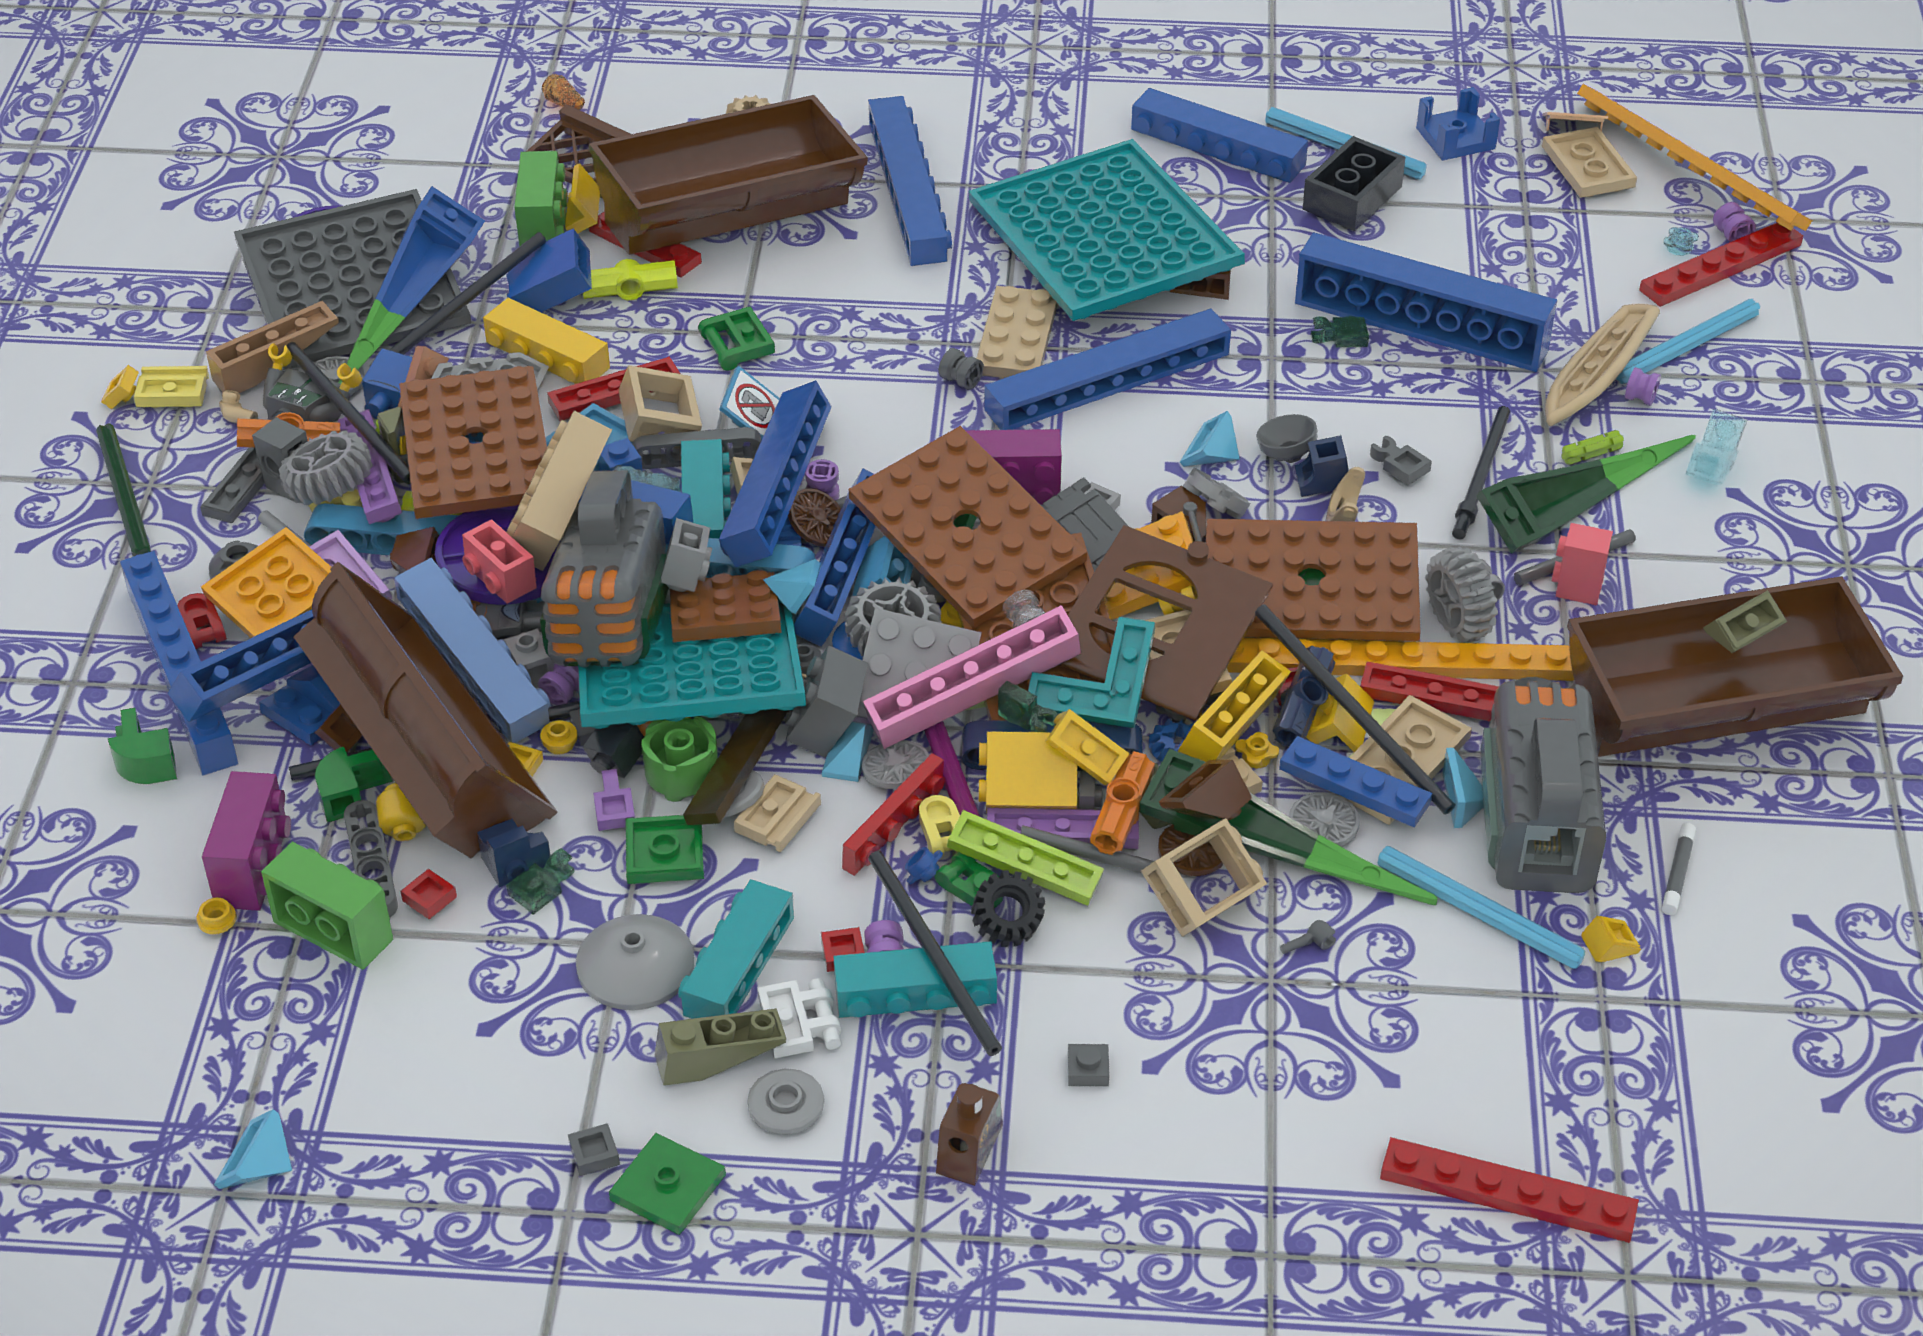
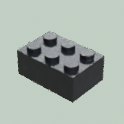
[1302,136,1406,231]

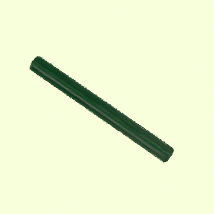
[96,423,151,557]

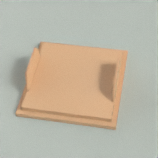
[1542,112,1608,131]

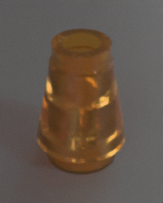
[542,74,585,110]

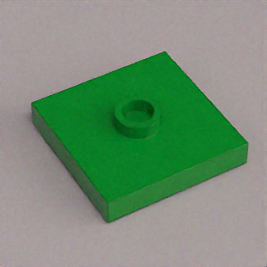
[626,815,704,884]
[609,1133,726,1235]

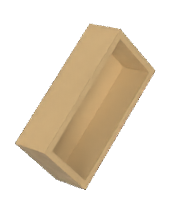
[506,411,612,571]

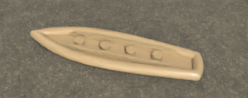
[1545,304,1660,426]

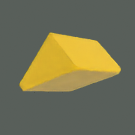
[1581,916,1641,962]

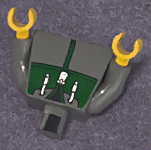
[263,343,362,422]

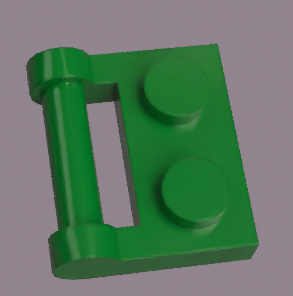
[698,306,775,371]

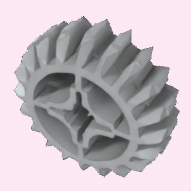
[278,430,373,505]
[1425,547,1498,643]
[845,577,942,656]

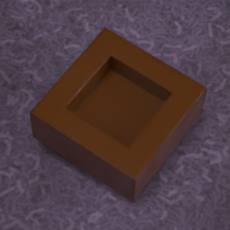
[315,704,362,753]

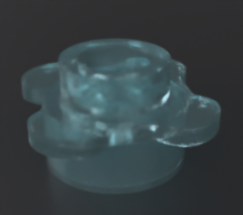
[1663,227,1699,256]

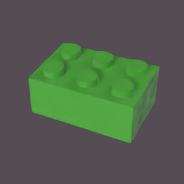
[514,151,568,247]
[261,841,394,970]

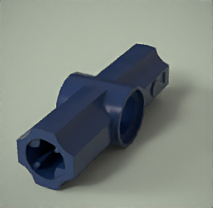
[1272,646,1336,746]

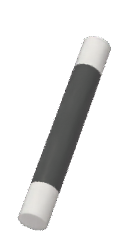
[1662,823,1696,915]

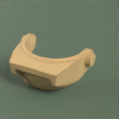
[1325,467,1365,522]

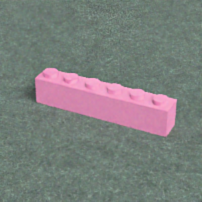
[863,605,1081,749]

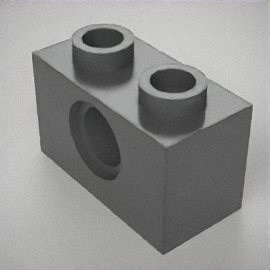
[252,417,308,502]

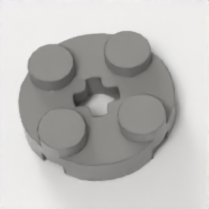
[1183,468,1251,519]

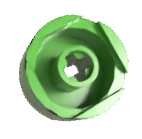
[642,716,718,802]

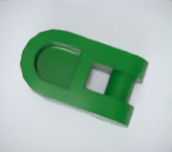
[934,852,1003,908]

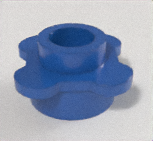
[904,847,943,885]

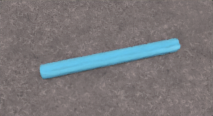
[1265,107,1427,179]
[1615,299,1760,384]
[1377,846,1586,969]

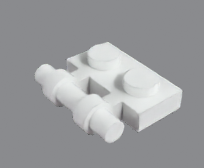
[757,978,842,1059]

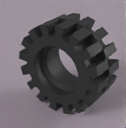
[971,870,1045,947]

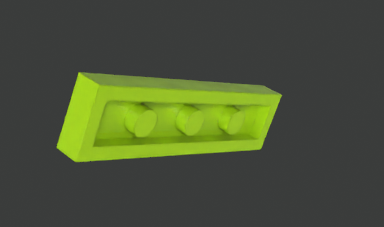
[947,810,1104,906]

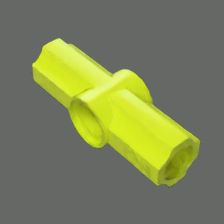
[583,259,678,300]

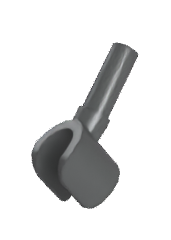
[1280,920,1336,954]

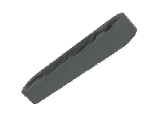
[632,427,762,469]
[344,800,398,917]

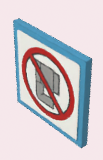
[719,365,780,440]

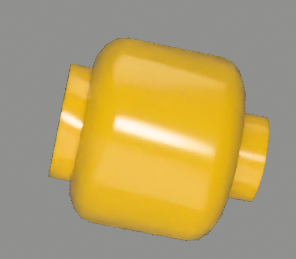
[376,783,426,841]

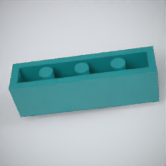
[681,439,731,539]
[678,879,794,1019]
[833,941,997,1018]

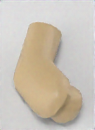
[219,390,258,423]

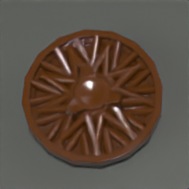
[788,488,841,547]
[1158,824,1223,876]

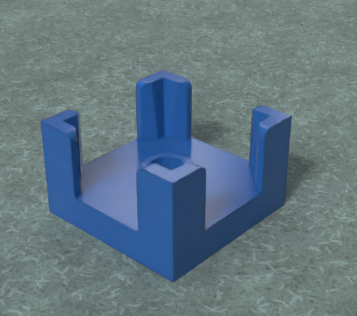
[1416,87,1500,161]

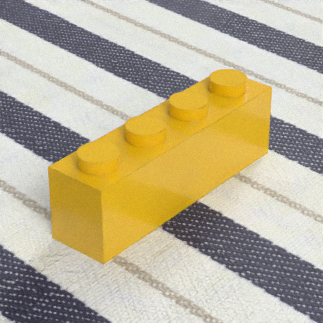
[483,298,610,384]
[1177,650,1291,762]

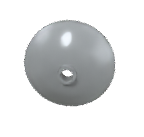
[576,914,694,1010]

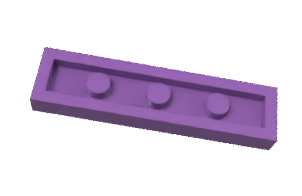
[987,808,1139,849]

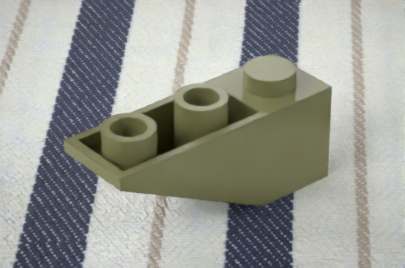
[654,1008,786,1086]

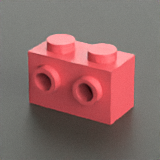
[462,519,536,604]
[1552,523,1613,605]

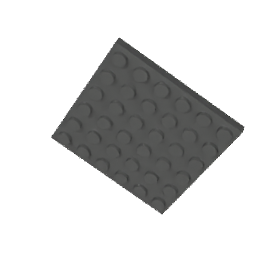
[234,189,471,370]

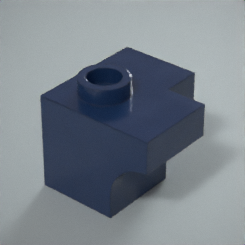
[1294,435,1349,497]
[477,819,552,888]

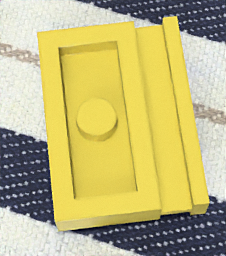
[134,366,209,408]

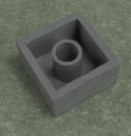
[785,645,868,758]

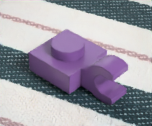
[593,769,635,831]

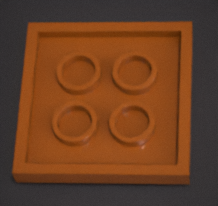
[670,570,781,642]

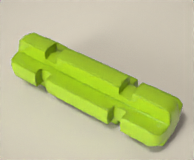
[1561,430,1624,465]

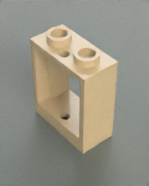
[618,365,702,449]
[1141,818,1267,937]

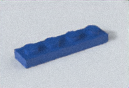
[1279,736,1432,828]

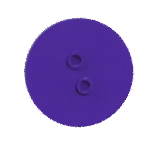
[435,505,560,605]

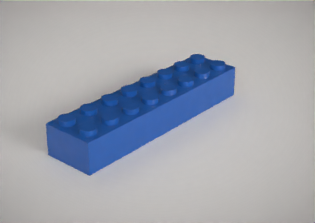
[1295,232,1557,372]

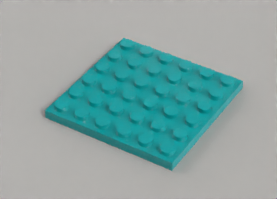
[578,598,806,729]

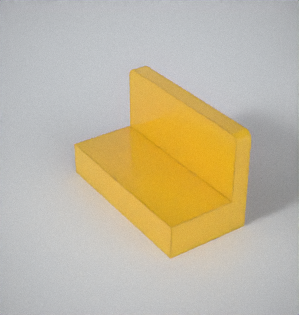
[565,163,600,234]
[1306,673,1374,752]
[1045,709,1129,785]

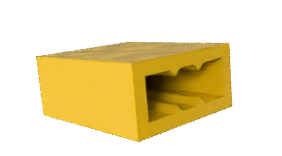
[979,732,1077,813]

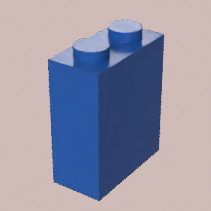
[506,228,592,312]

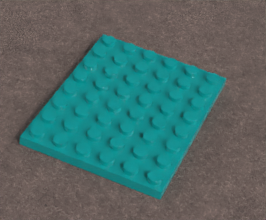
[969,139,1245,321]

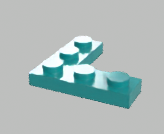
[1025,617,1155,728]

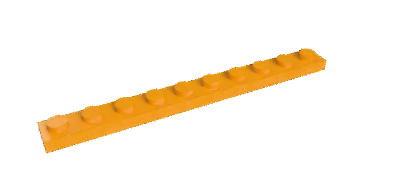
[1577,84,1813,231]
[1227,638,1574,681]

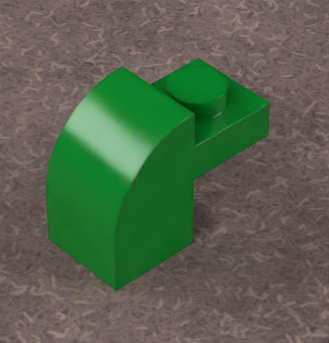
[107,707,177,784]
[315,747,393,823]

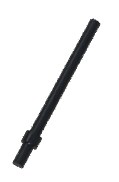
[1452,406,1511,539]

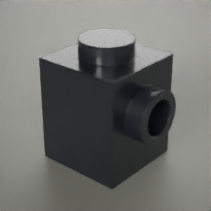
[583,723,644,778]

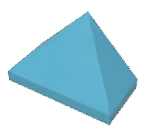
[1180,411,1240,467]
[763,559,821,614]
[822,721,874,782]
[1442,748,1484,828]
[214,1109,292,1189]

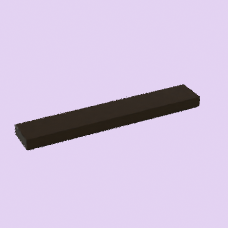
[683,708,788,826]

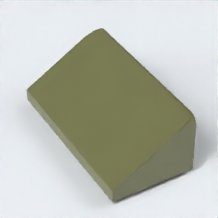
[377,407,409,484]
[1703,590,1787,653]

